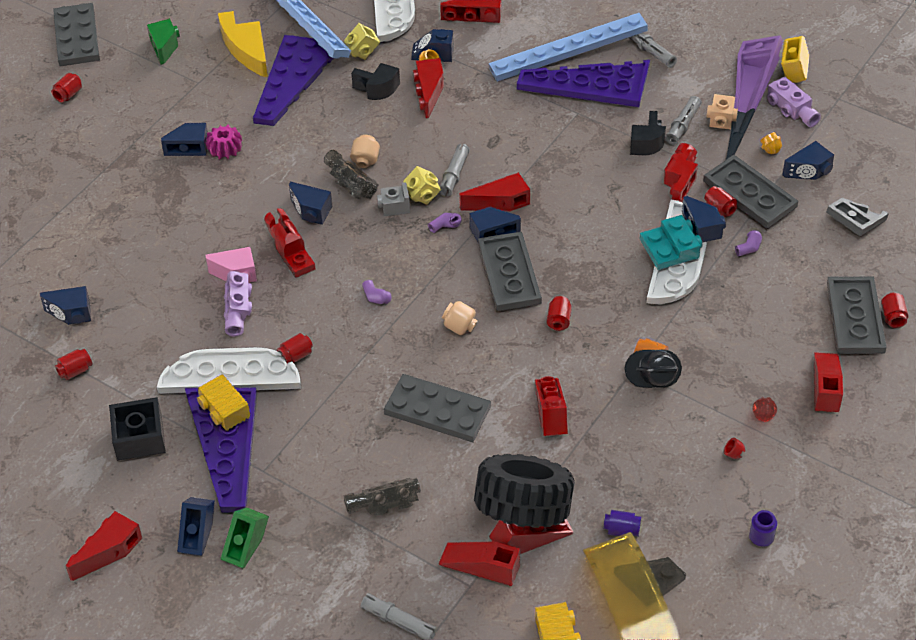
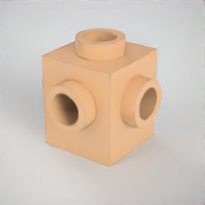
[706,94,738,129]

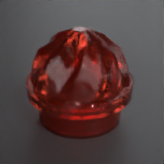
[752,396,777,421]

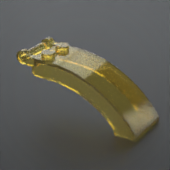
[583,532,681,640]

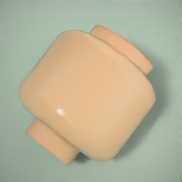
[350,135,380,168]
[442,301,478,335]

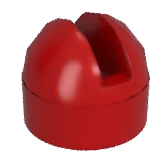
[724,438,746,459]

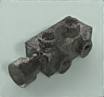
[324,149,379,199]
[343,478,421,515]

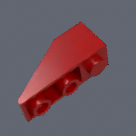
[440,0,502,23]
[413,58,444,118]
[459,172,530,211]
[814,352,843,412]
[535,376,568,436]
[65,511,142,581]
[489,519,573,554]
[439,542,520,586]

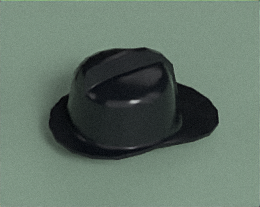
[624,349,682,388]

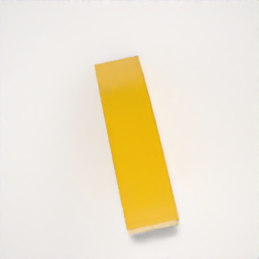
[218,11,268,77]

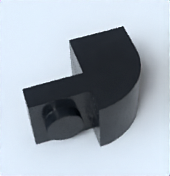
[351,63,400,100]
[630,111,666,156]

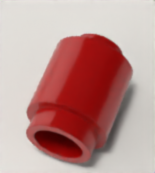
[51,73,82,102]
[704,186,737,217]
[881,292,908,328]
[547,296,572,331]
[276,333,313,364]
[55,349,93,380]

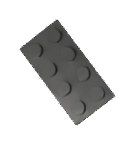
[53,3,100,67]
[703,155,799,229]
[478,232,542,311]
[827,276,887,354]
[384,374,491,442]

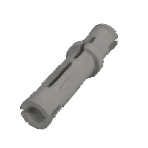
[628,33,677,68]
[665,96,702,145]
[439,144,470,197]
[361,593,437,640]

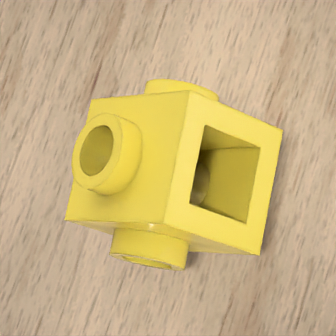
[344,23,380,60]
[403,166,441,205]

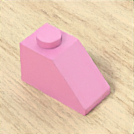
[206,247,257,283]

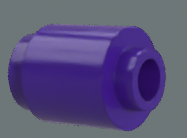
[603,510,641,538]
[749,510,777,547]

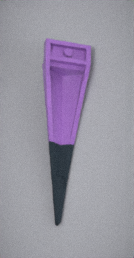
[726,35,783,160]

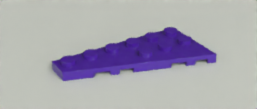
[253,35,334,126]
[517,60,650,107]
[185,387,257,513]

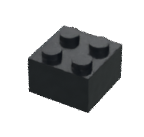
[109,397,166,461]

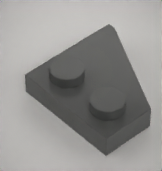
[826,198,889,236]

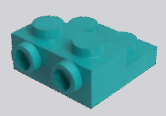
[639,215,703,270]

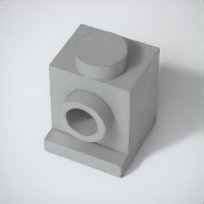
[377,182,410,216]

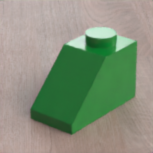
[147,18,180,65]
[221,508,269,568]

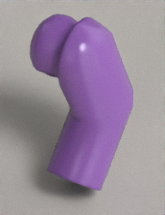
[428,213,462,233]
[735,230,762,257]
[362,280,392,304]

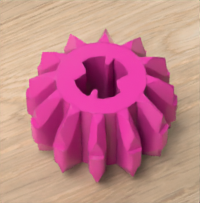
[206,124,242,160]

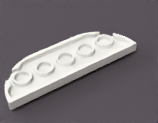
[374,0,415,42]
[647,200,707,305]
[157,347,301,394]

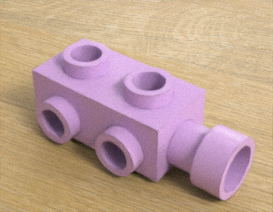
[767,77,821,128]
[224,271,252,336]

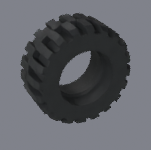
[474,454,575,528]

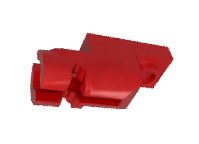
[664,143,698,202]
[264,208,316,278]

